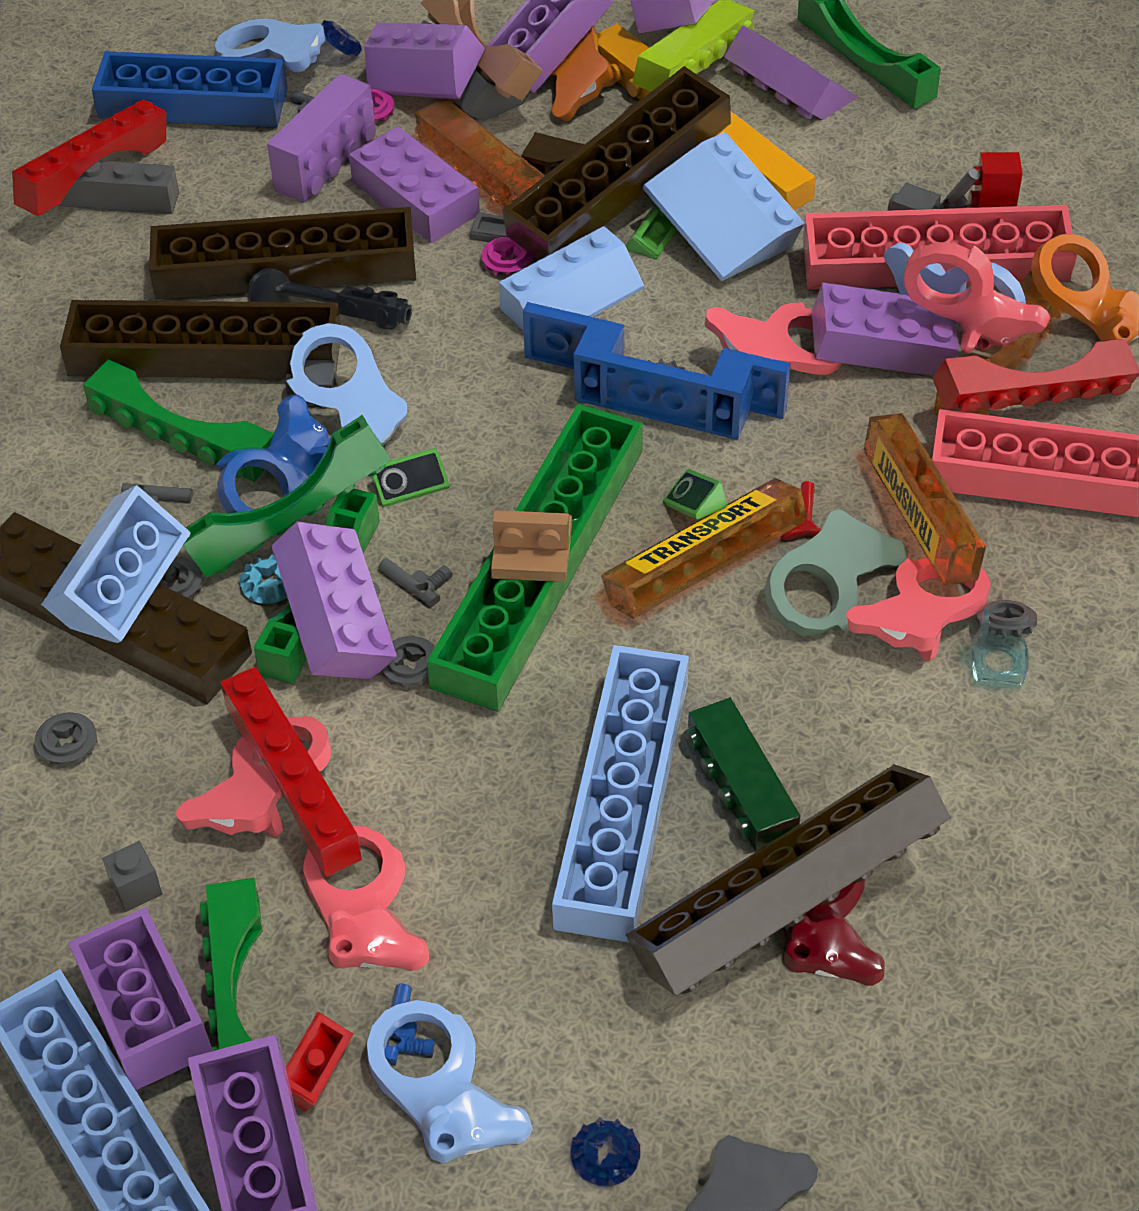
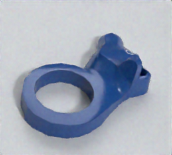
[216,395,330,513]

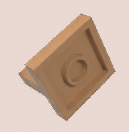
[491,510,572,582]

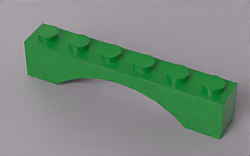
[797,0,941,109]
[83,360,274,482]
[183,415,391,578]
[253,488,380,685]
[200,877,263,1051]

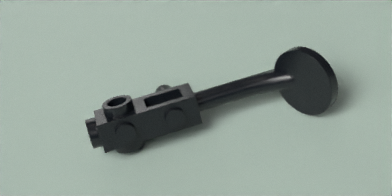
[247,268,412,329]

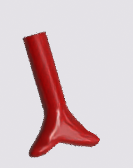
[781,481,821,541]

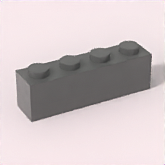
[57,161,179,214]

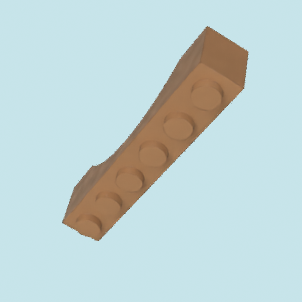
[421,0,543,101]

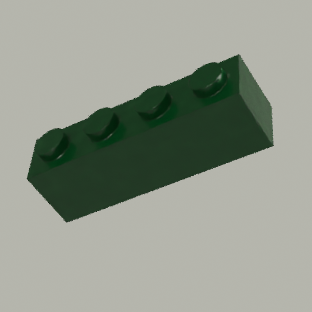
[684,697,801,852]

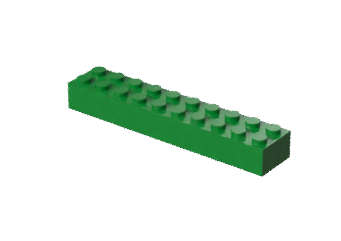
[427,404,643,712]

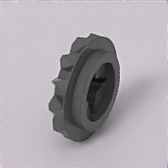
[159,557,203,600]
[976,600,1037,638]
[381,636,435,689]
[34,712,98,768]

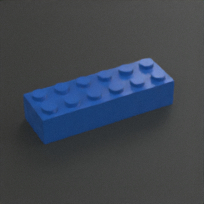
[92,51,288,127]

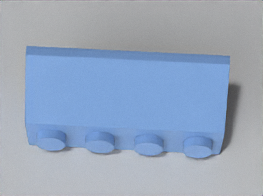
[499,226,644,331]
[41,485,191,643]

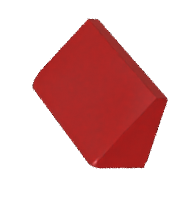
[285,1012,354,1112]

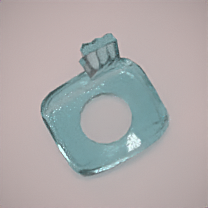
[971,609,1029,688]

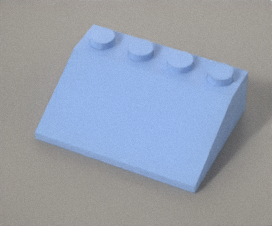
[643,132,804,281]

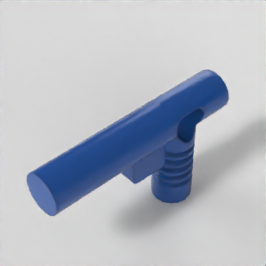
[384,983,435,1066]

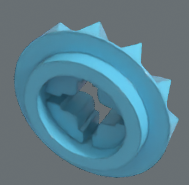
[239,554,288,604]

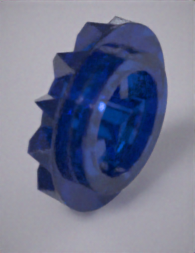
[321,20,362,56]
[570,1117,640,1186]

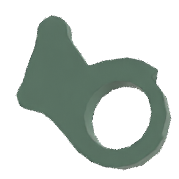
[764,509,908,636]

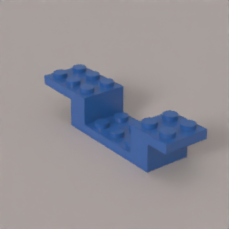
[523,302,791,440]

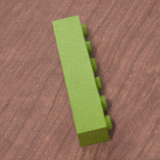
[632,0,755,92]

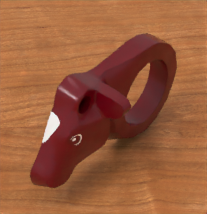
[783,880,885,986]

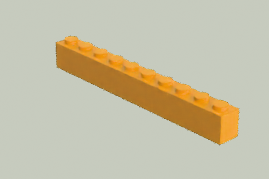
[597,23,816,210]

